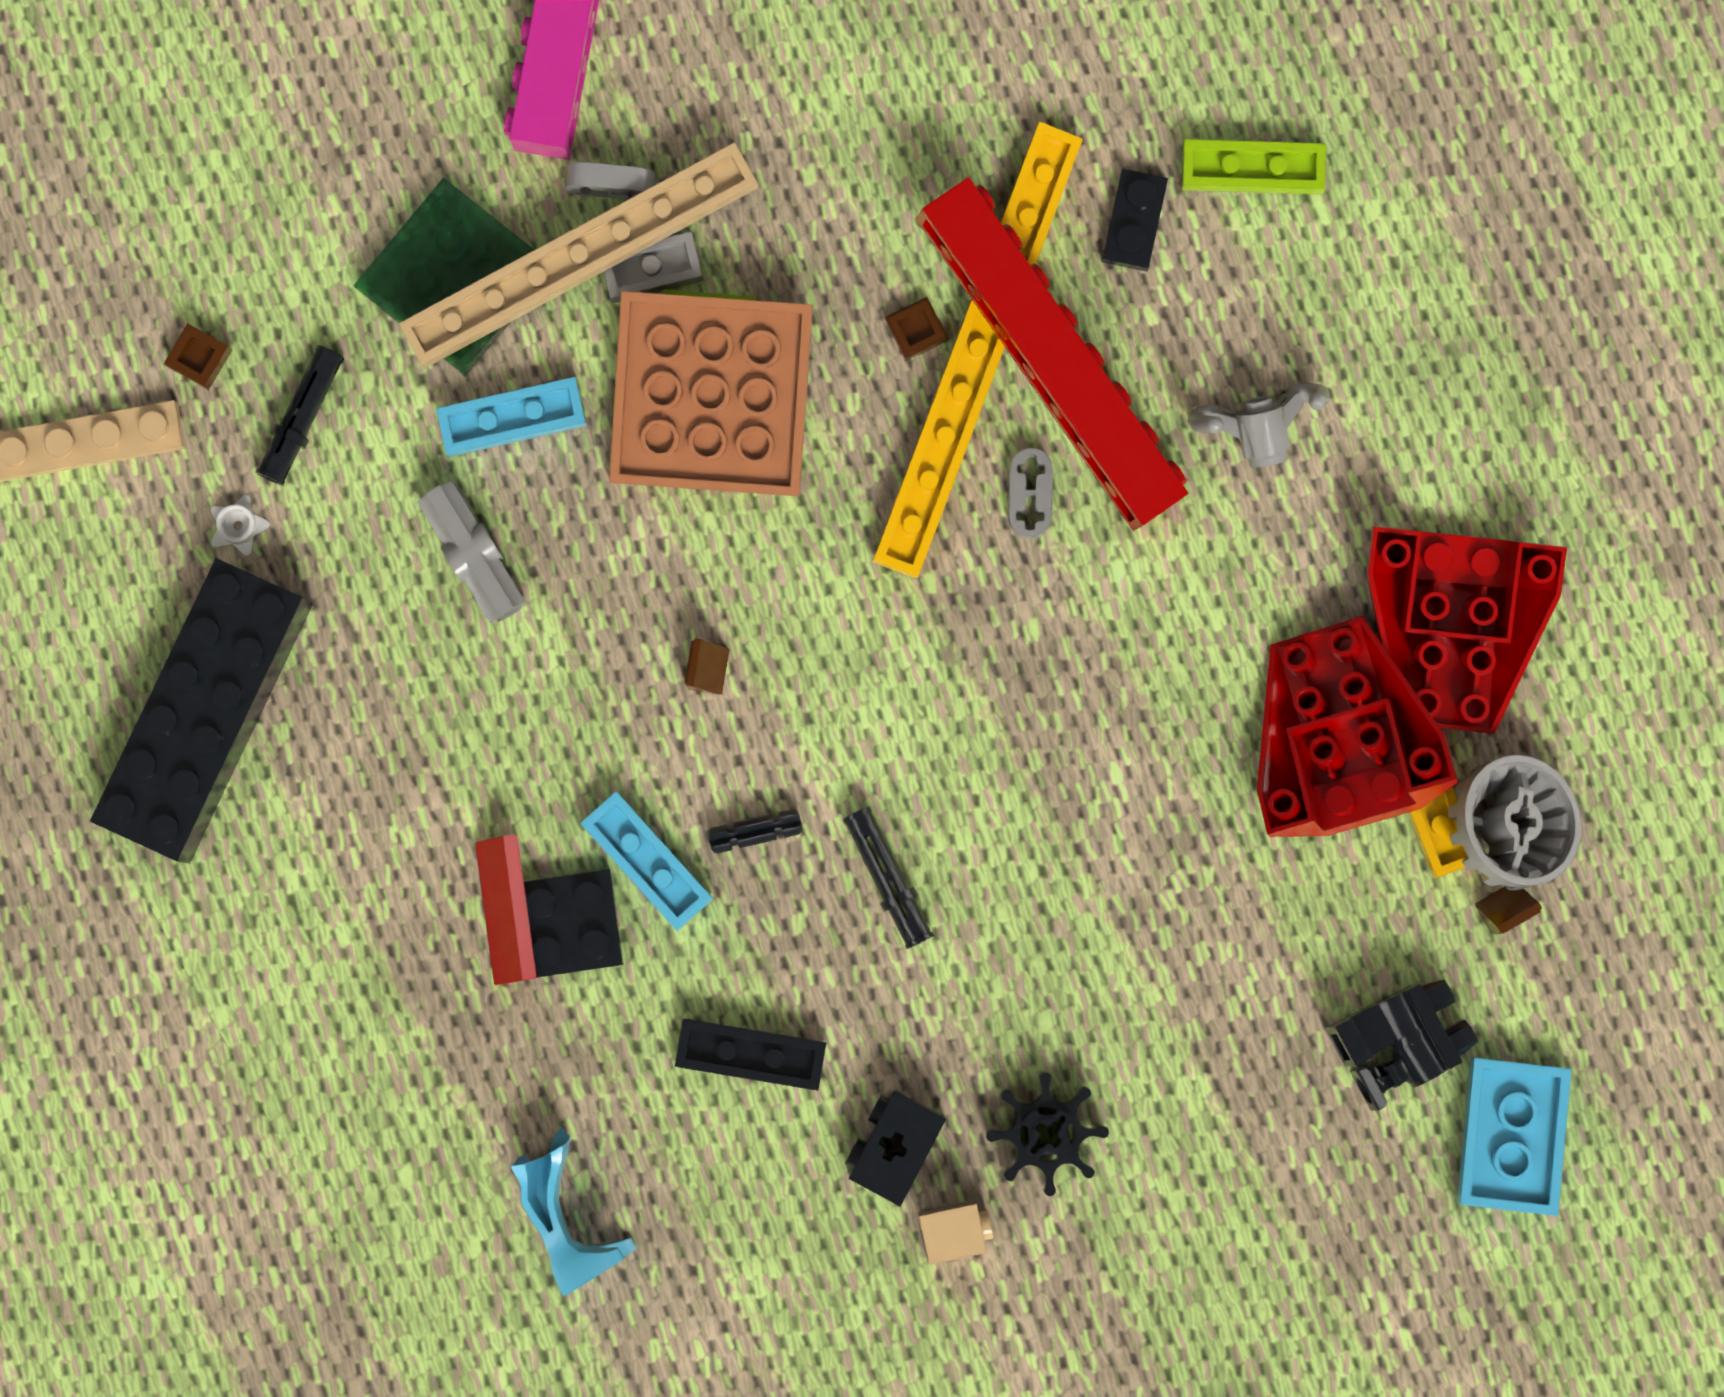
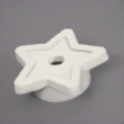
[211,495,270,556]

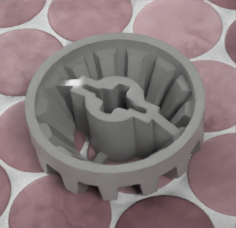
[1448,755,1582,890]

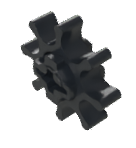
[985,1071,1109,1196]

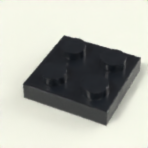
[524,869,624,978]

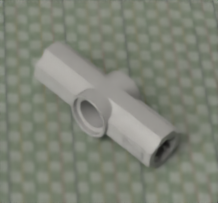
[417,481,527,625]

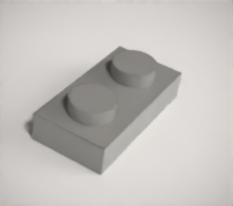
[604,231,704,303]

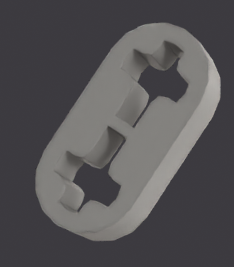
[565,162,656,199]
[1008,448,1053,540]

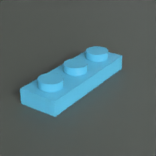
[436,377,587,457]
[580,791,714,931]

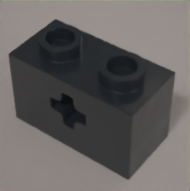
[845,1090,946,1207]

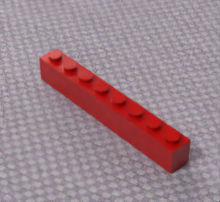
[916,177,1189,531]

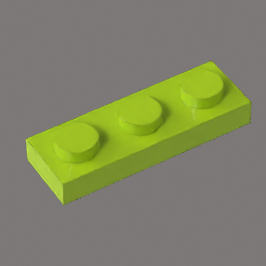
[1181,139,1326,195]

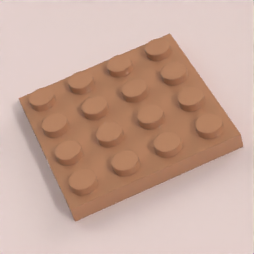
[609,291,813,497]

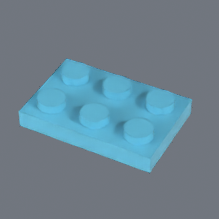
[1457,1057,1572,1216]

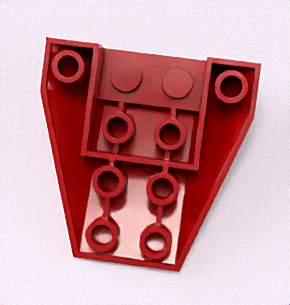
[1367,526,1567,734]
[1257,616,1458,837]

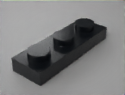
[675,1018,827,1091]

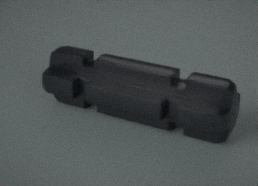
[708,809,803,854]

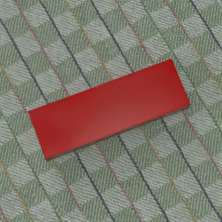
[475,834,536,985]

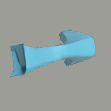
[510,1127,636,1297]

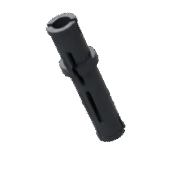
[255,345,345,486]
[843,806,934,949]

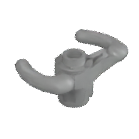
[1188,382,1330,468]

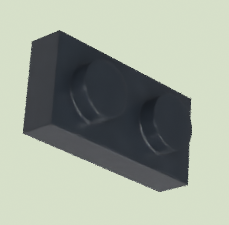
[1102,168,1168,272]

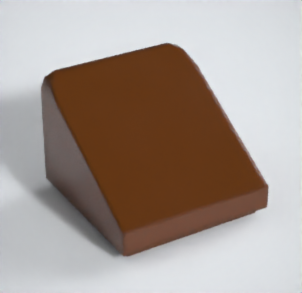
[684,638,730,695]
[1475,886,1542,935]

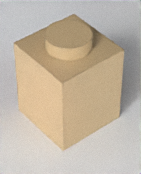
[918,1200,994,1265]

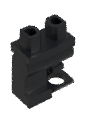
[1325,979,1478,1111]

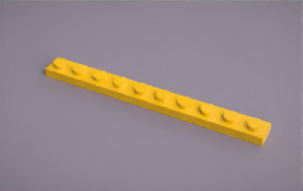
[872,121,1083,579]

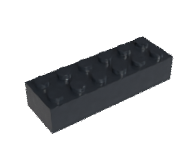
[90,558,313,864]

